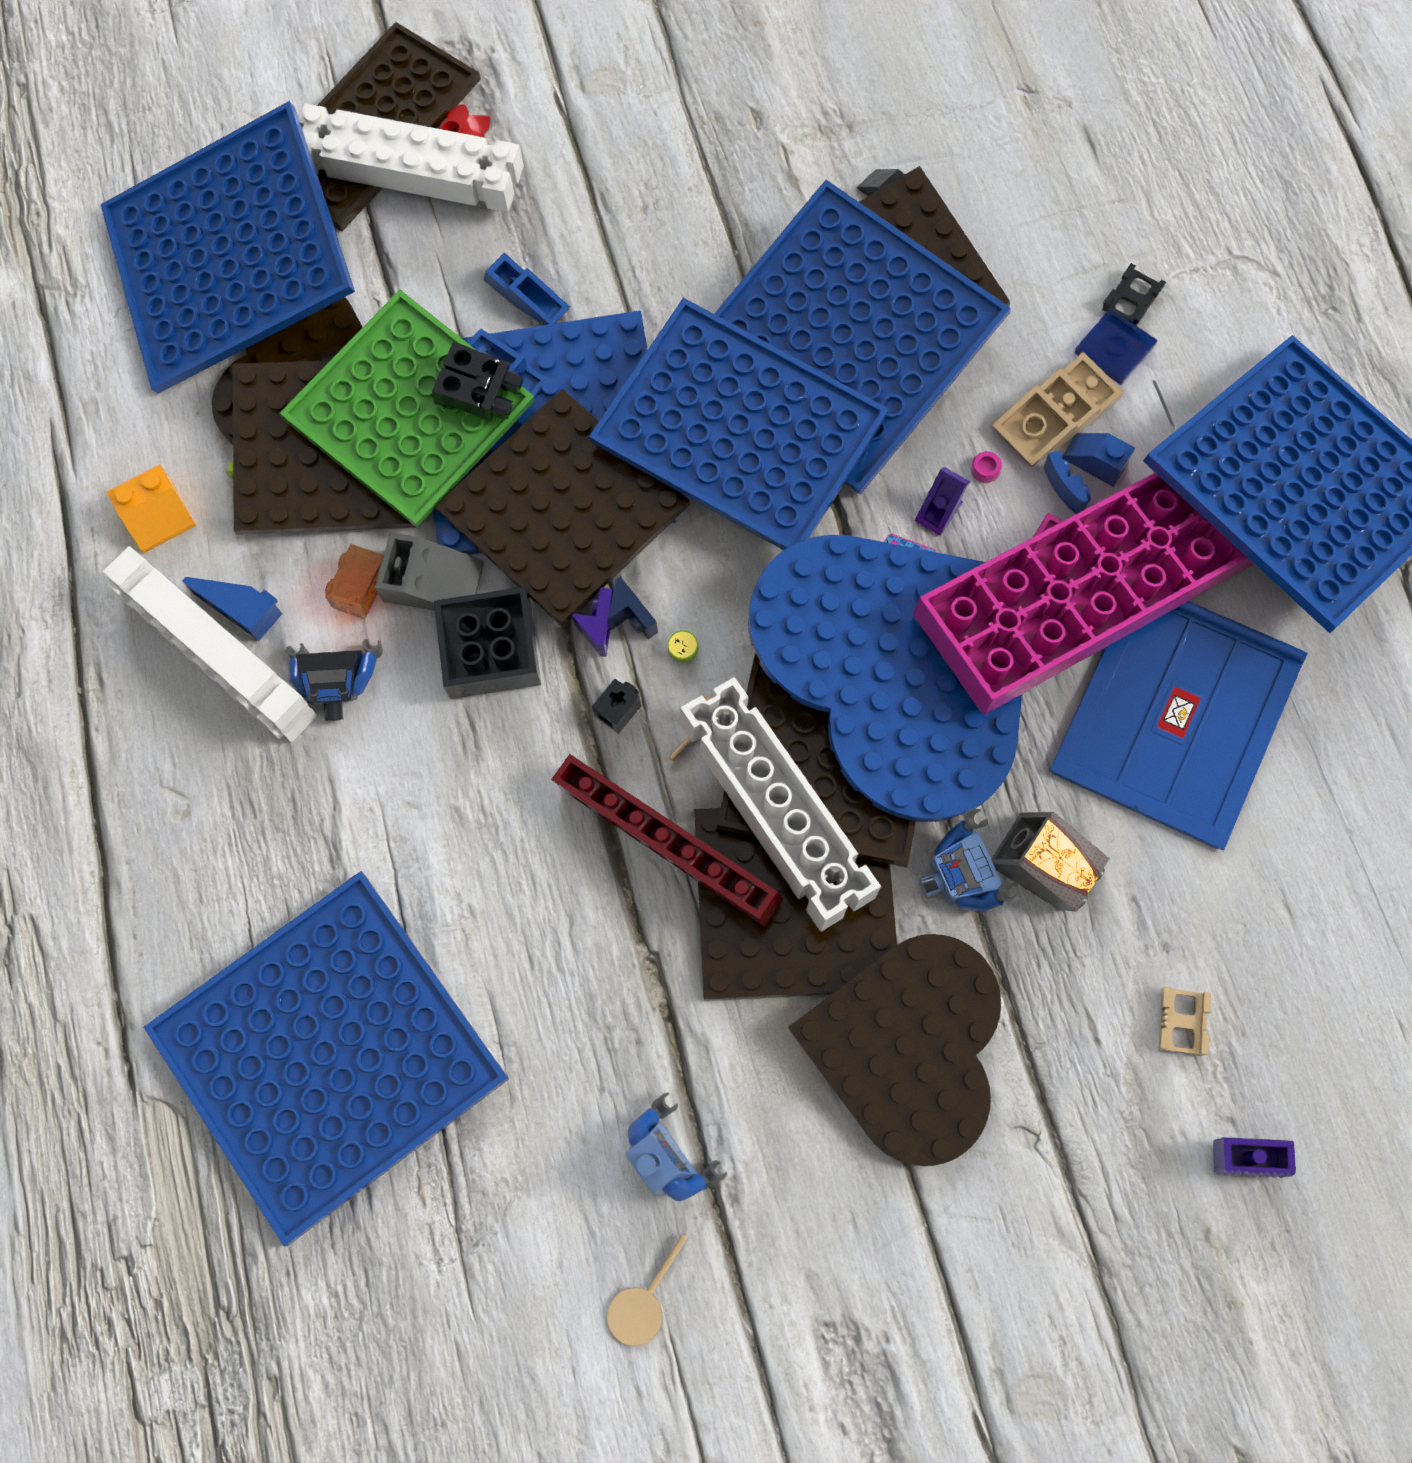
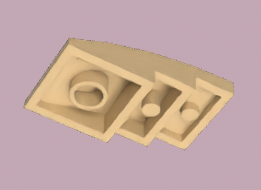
[992,352,1124,467]

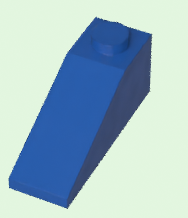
[182,577,282,641]

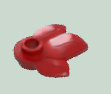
[440,104,491,142]

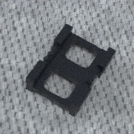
[1102,263,1166,328]

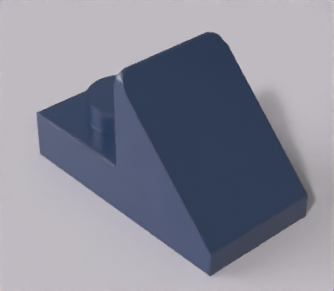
[608,576,658,639]

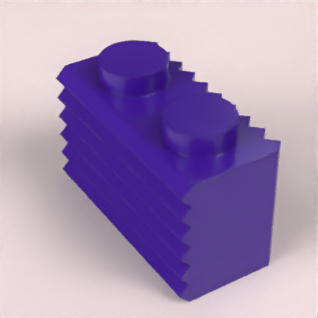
[1213,1137,1296,1178]

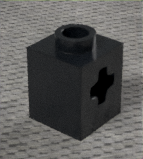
[591,679,641,734]

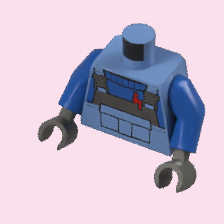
[919,809,1021,912]
[625,1092,727,1201]

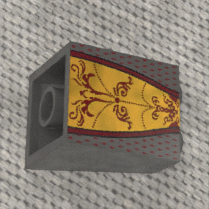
[991,812,1110,912]

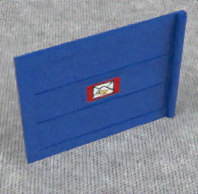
[1049,601,1308,851]

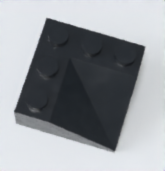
[434,586,541,699]

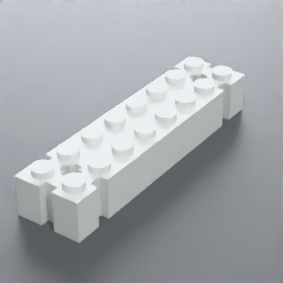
[299,104,524,212]
[102,546,317,743]
[679,677,881,932]

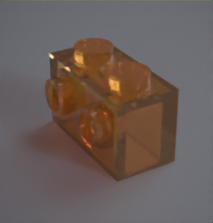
[325,544,384,620]

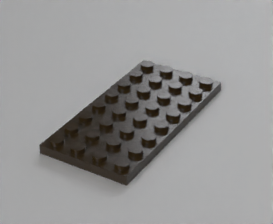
[317,22,481,232]

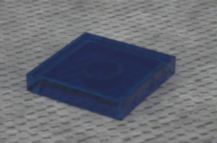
[1074,308,1158,385]

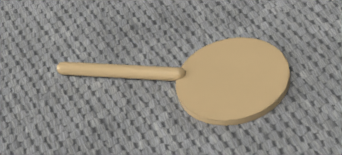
[607,1234,687,1346]

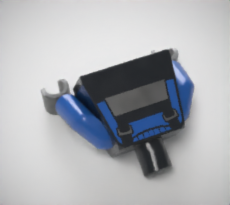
[286,639,383,721]

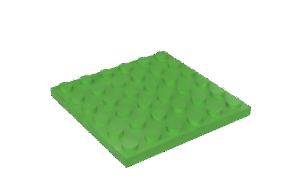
[280,289,535,528]

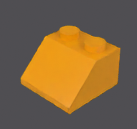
[106,464,197,554]

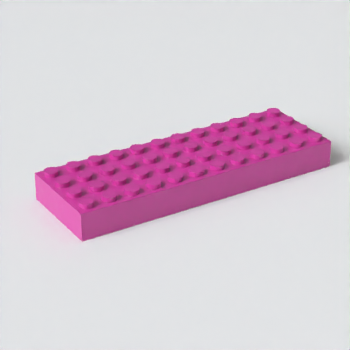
[913,473,1254,715]

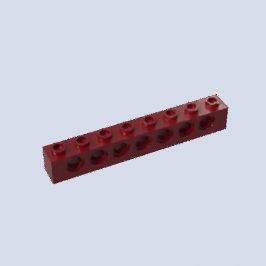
[551,754,783,927]

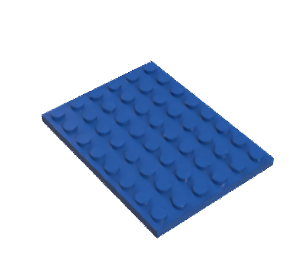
[589,297,889,551]

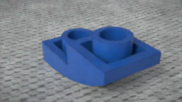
[1044,450,1091,514]

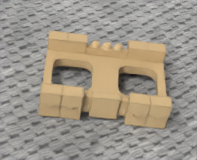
[1158,987,1211,1056]

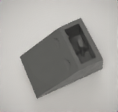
[375,532,484,611]

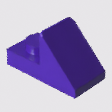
[914,467,970,535]
[572,588,613,657]

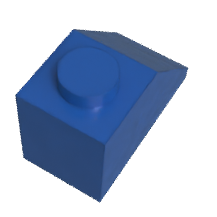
[1062,433,1135,487]

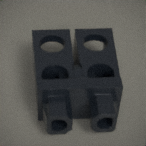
[432,341,523,422]

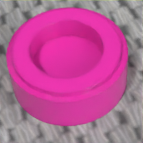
[971,451,1002,483]

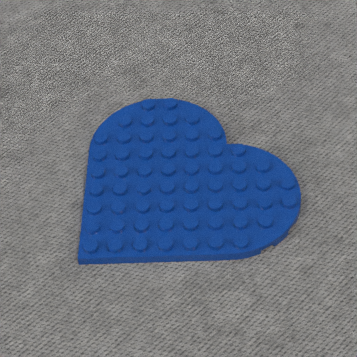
[748,535,1022,822]

